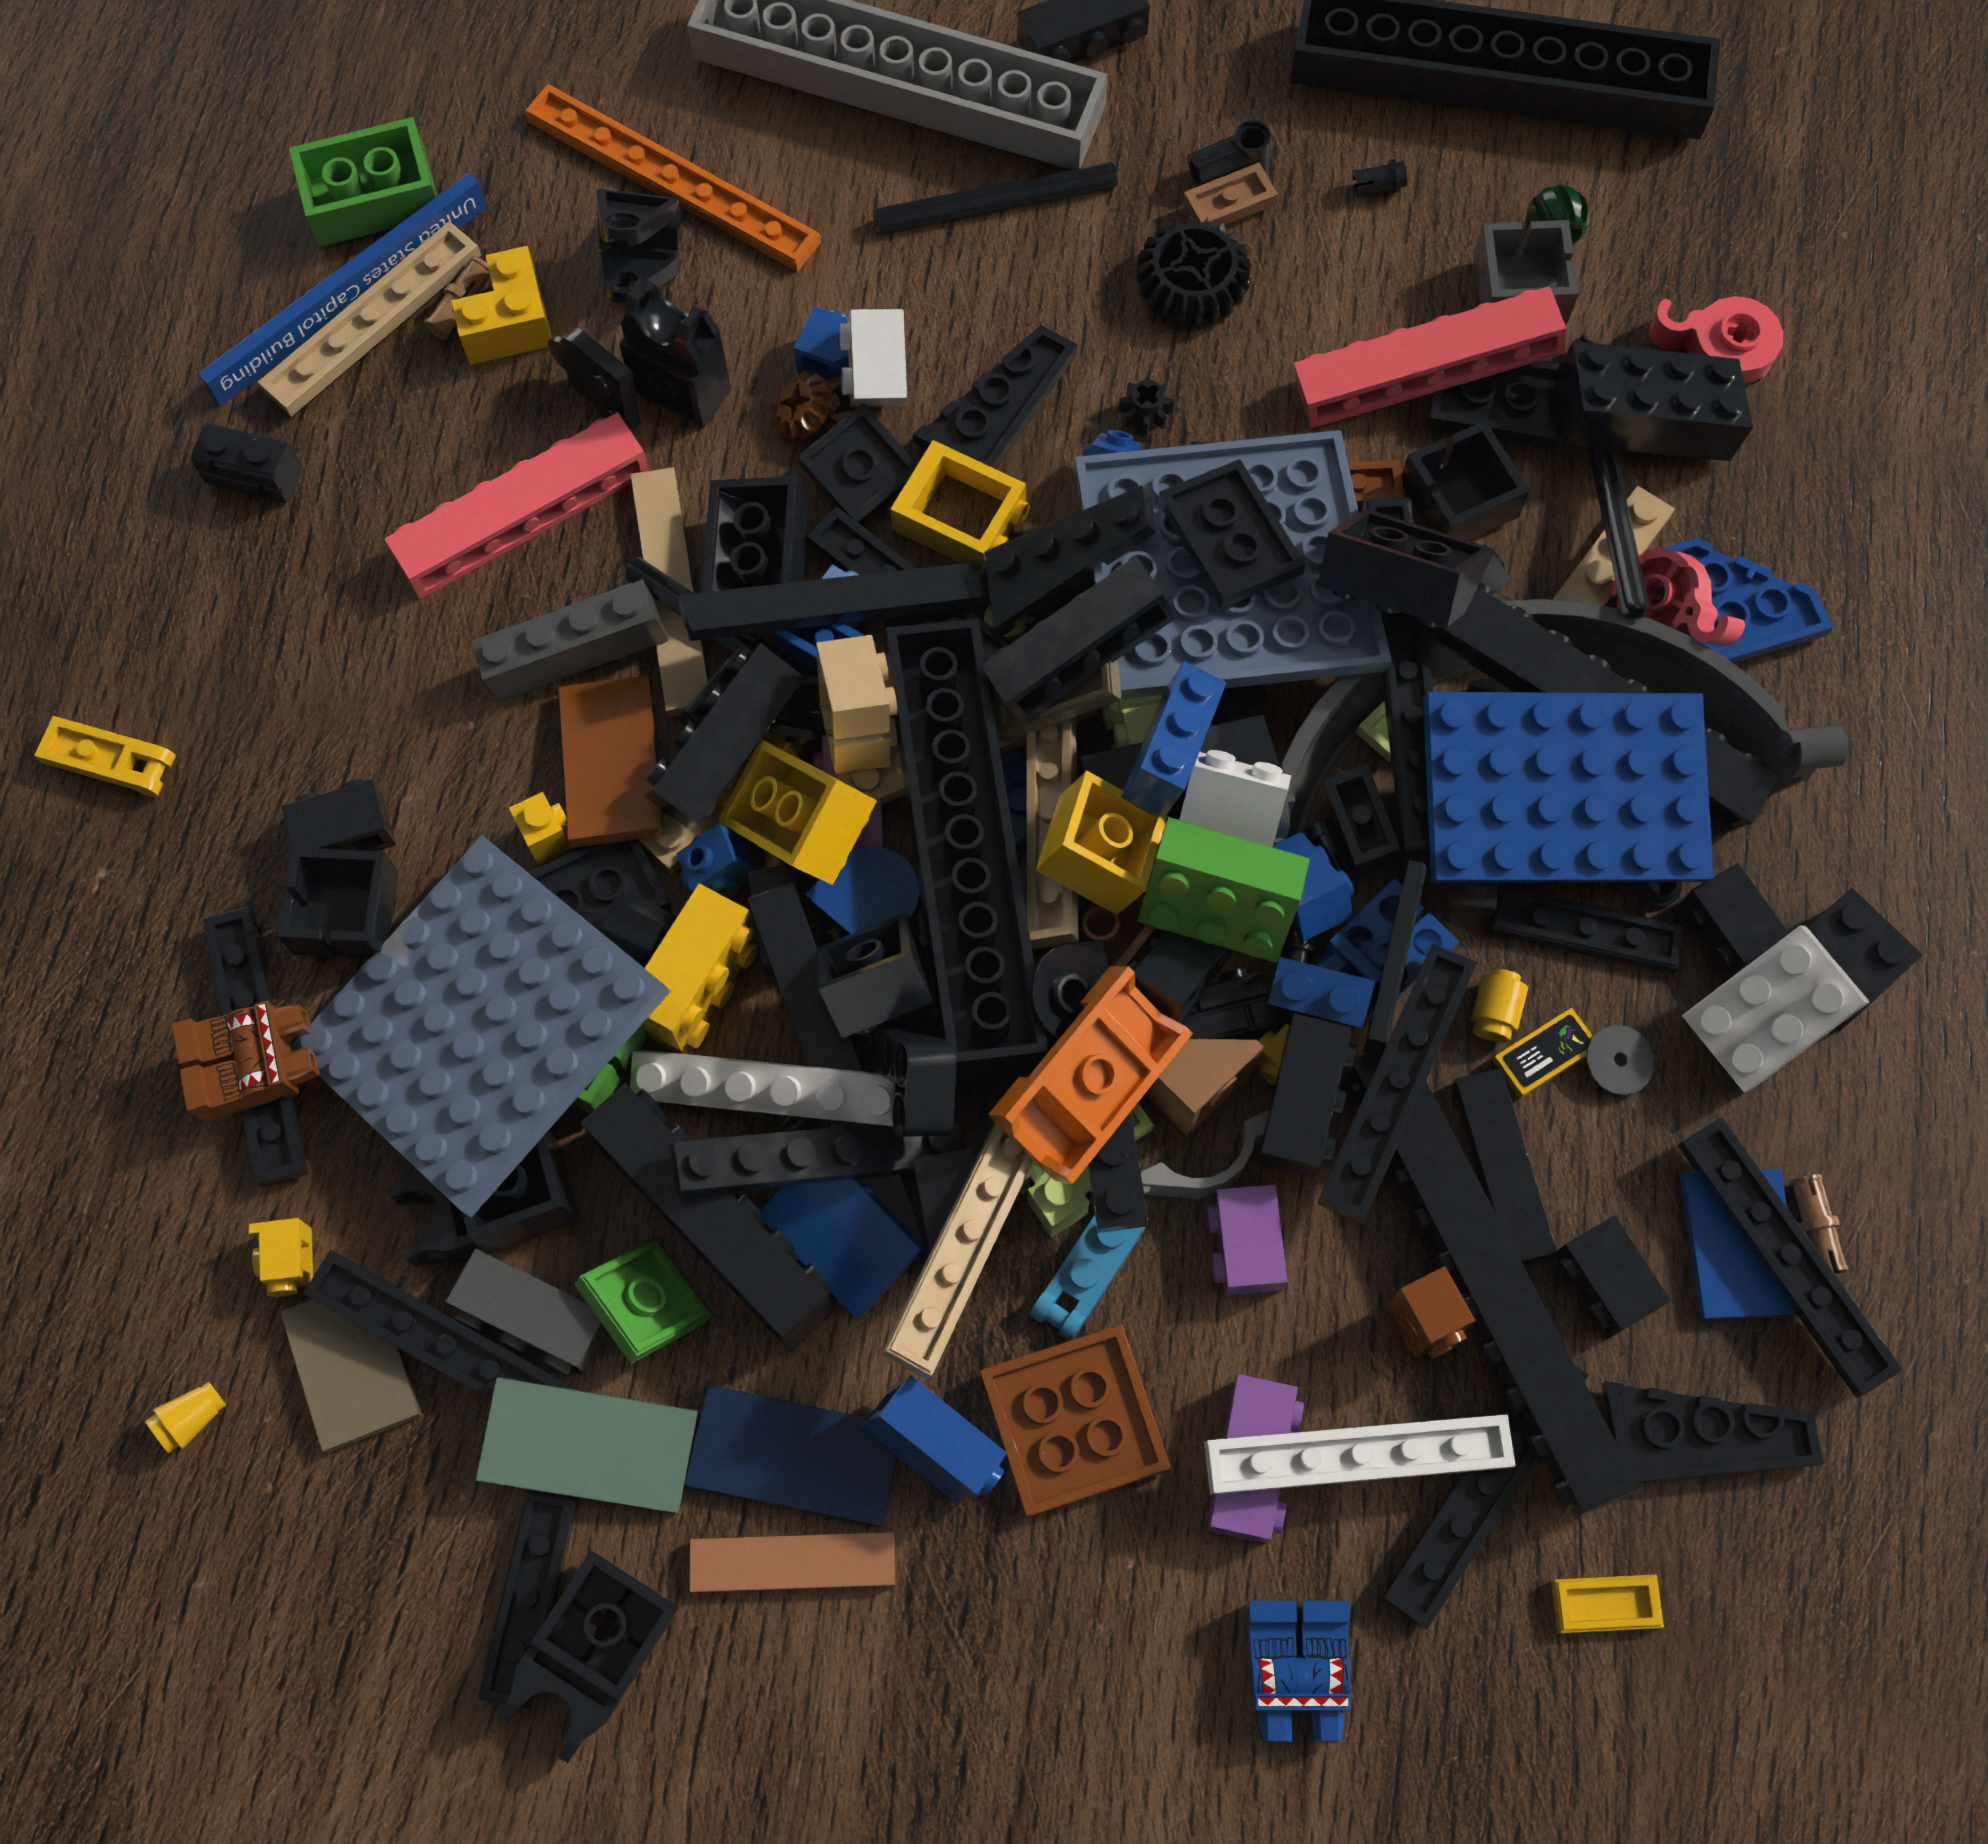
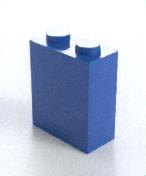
[861,1375,1007,1503]

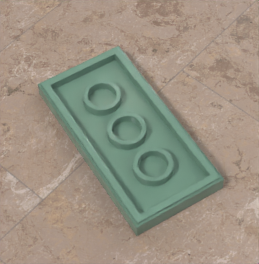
[476,1377,698,1513]

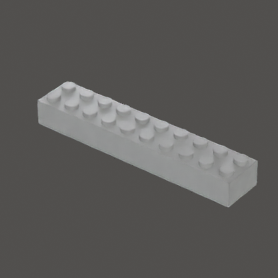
[687,0,1107,170]

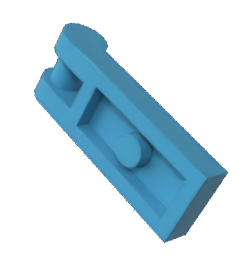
[1029,1215,1145,1341]

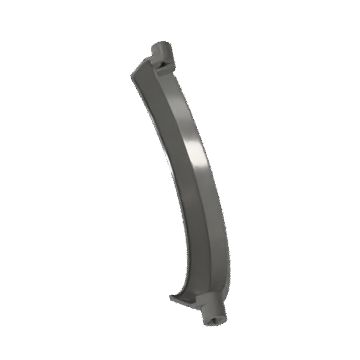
[1273,599,1848,845]

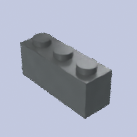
[446,1248,608,1376]

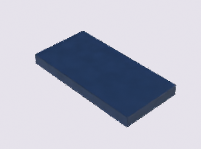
[684,1385,898,1528]

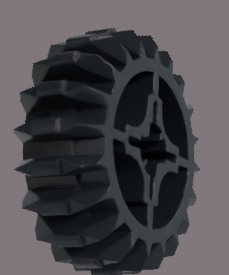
[1136,215,1252,329]

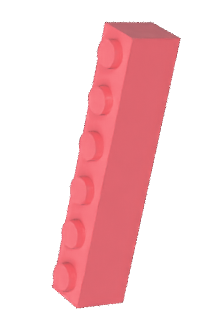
[1294,286,1566,429]
[384,412,649,599]

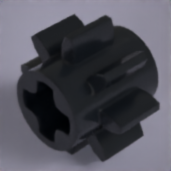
[1119,377,1174,435]

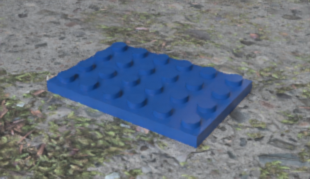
[1423,692,1714,883]

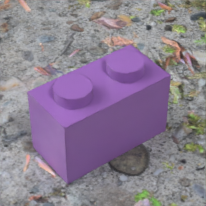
[1206,1185,1288,1296]

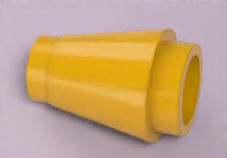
[145,1381,226,1454]

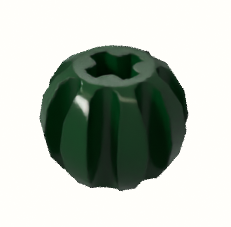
[1525,184,1591,246]

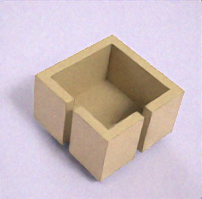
[816,635,897,774]

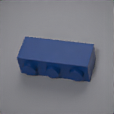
[1121,661,1227,818]

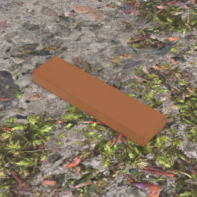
[690,1532,896,1593]

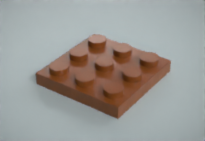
[980,1324,1171,1518]

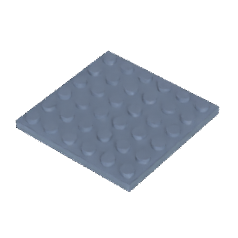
[1074,430,1392,699]
[290,835,671,1217]

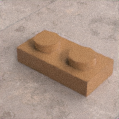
[1183,163,1278,228]

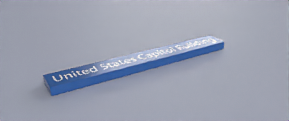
[198,173,487,407]

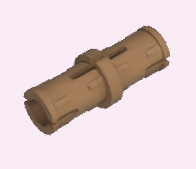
[424,256,491,340]
[1790,1174,1849,1275]

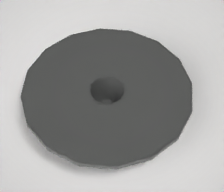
[1586,1024,1654,1095]

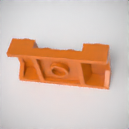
[988,966,1193,1184]

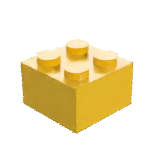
[1035,770,1168,915]

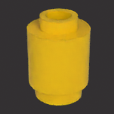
[1471,969,1528,1043]

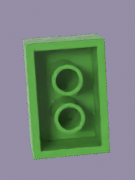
[289,117,437,247]
[1137,817,1310,963]

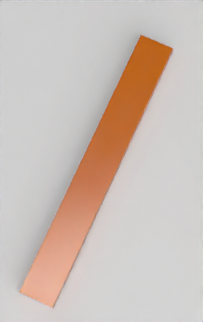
[523,84,821,272]

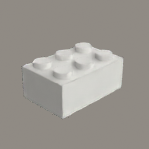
[1682,925,1869,1092]

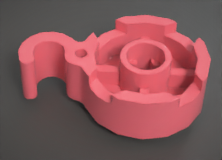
[1648,296,1784,384]
[1612,546,1745,647]

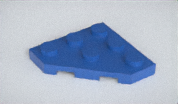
[1663,537,1833,664]

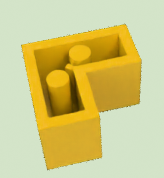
[451,246,552,365]

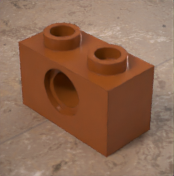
[1385,1266,1475,1360]

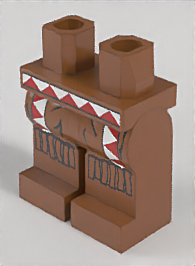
[172,1001,320,1122]

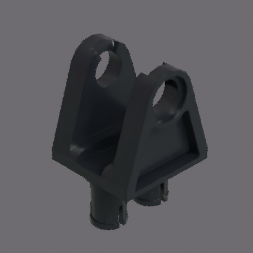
[596,189,683,303]

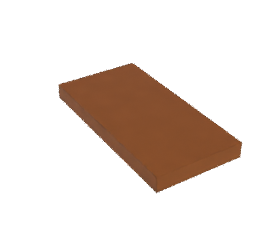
[559,675,664,848]

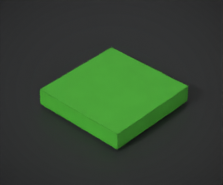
[574,1238,712,1364]

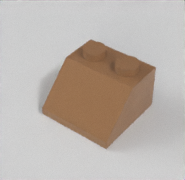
[1147,1039,1264,1137]

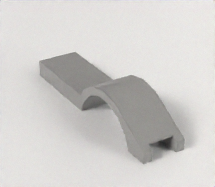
[1141,1110,1269,1199]

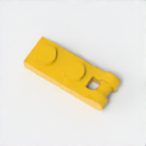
[34,716,176,798]

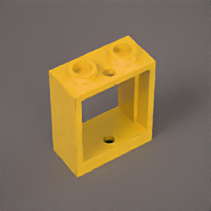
[890,440,1030,563]

